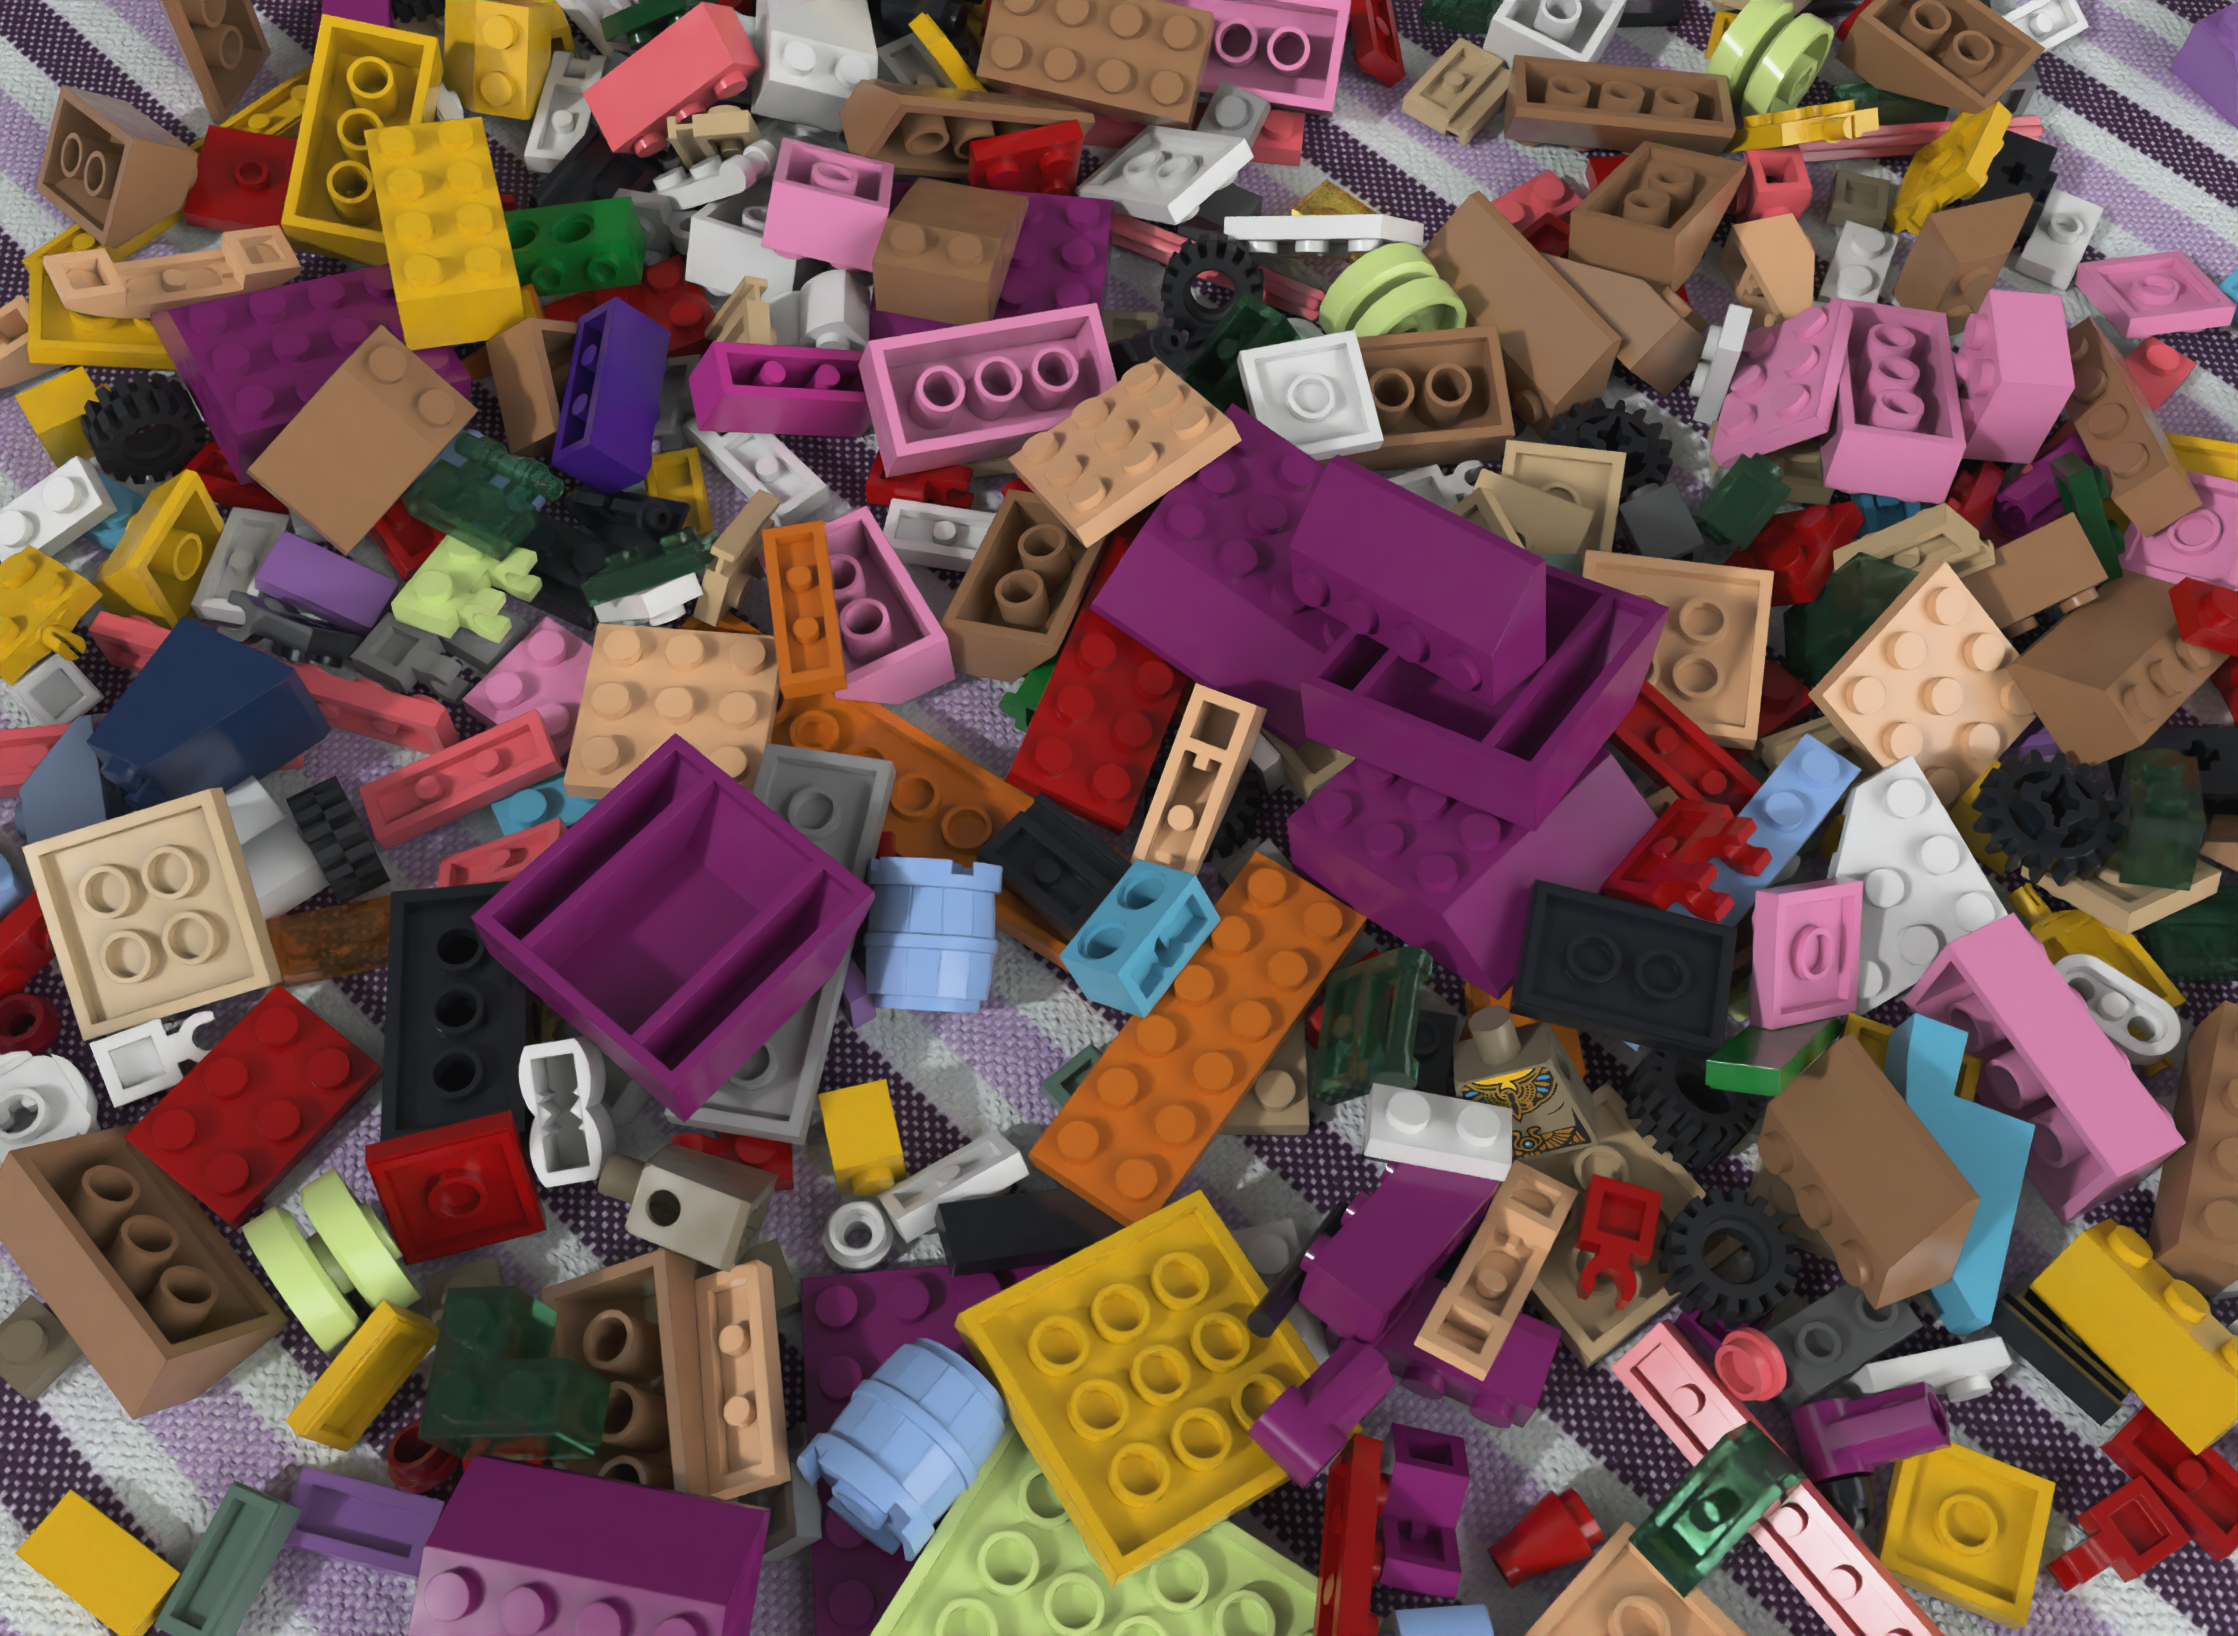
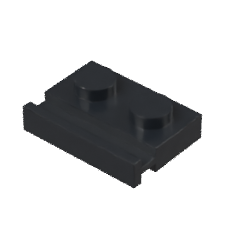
[528,125,660,208]
[491,510,637,632]
[976,792,1132,941]
[1987,1270,2130,1426]

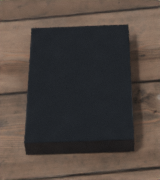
[1509,879,1738,1061]

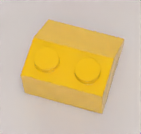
[444,0,553,120]
[92,469,225,630]

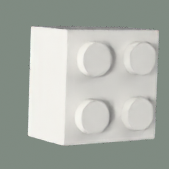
[1483,0,1627,71]

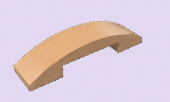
[43,225,301,319]
[1414,1159,1579,1381]

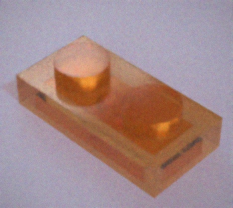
[266,895,391,988]

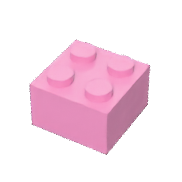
[761,137,895,273]
[1952,289,2075,464]

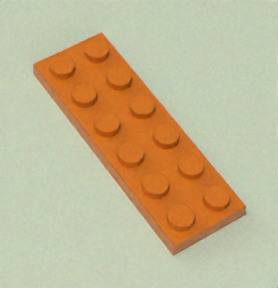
[1029,851,1367,1227]

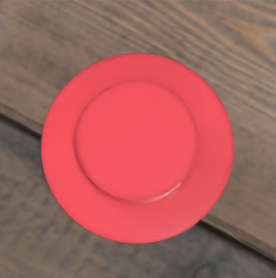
[1715,1327,1787,1401]

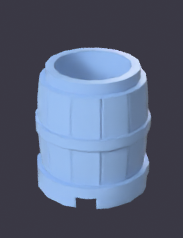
[863,857,1003,1014]
[796,1338,1008,1561]

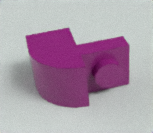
[1375,1422,1470,1600]

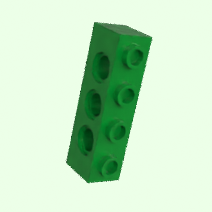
[503,196,647,297]

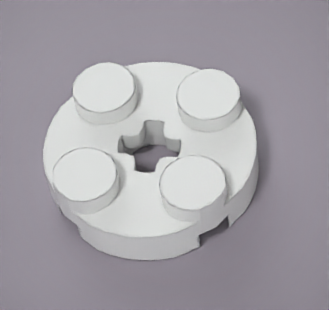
[0,1051,101,1168]

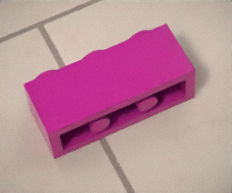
[688,341,873,438]

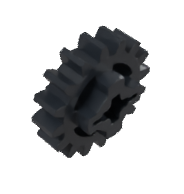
[1546,398,1673,514]
[1972,749,2125,887]

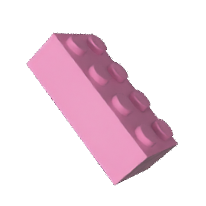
[1159,0,1351,117]
[1819,297,1966,504]
[858,303,1118,478]
[1903,912,2186,1225]

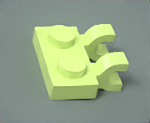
[391,524,542,643]

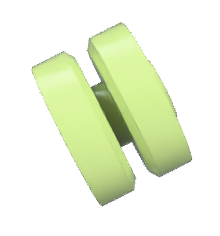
[1705,0,1834,117]
[1319,242,1467,337]
[242,1168,422,1359]

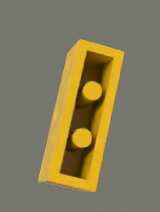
[2028,1218,2238,1455]

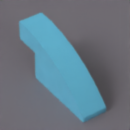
[1883,1013,2035,1337]

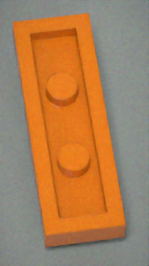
[762,520,848,700]

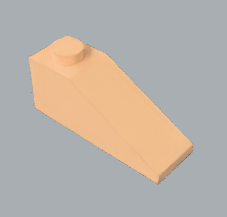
[1718,213,1815,329]
[1130,683,1267,877]

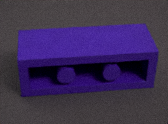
[551,296,671,497]

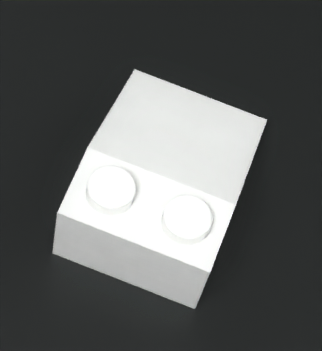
[751,0,878,133]
[685,172,824,302]

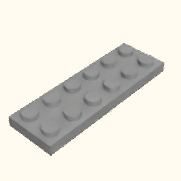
[664,743,897,1145]

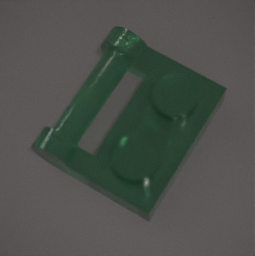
[1310,946,1433,1106]

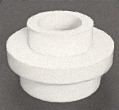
[823,1201,894,1272]

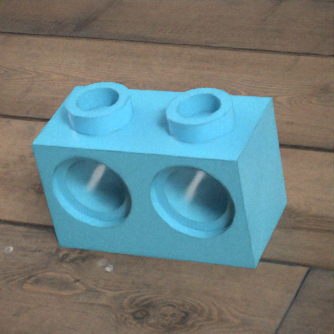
[1059,859,1221,1018]

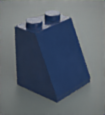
[86,616,331,811]

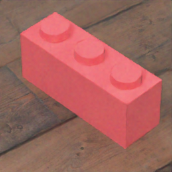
[582,1,763,158]

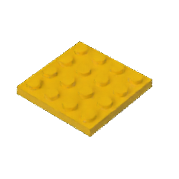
[954,1189,1364,1587]

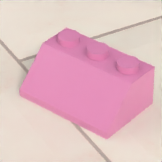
[756,505,956,705]

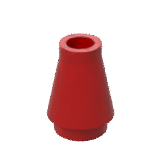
[1487,1486,1604,1589]

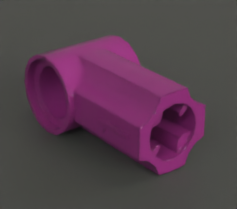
[1991,433,2094,538]
[1247,1337,1396,1490]
[1788,1381,1951,1486]

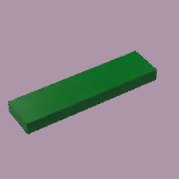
[1705,1015,1842,1097]

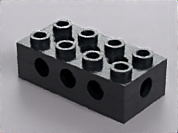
[380,881,543,1162]

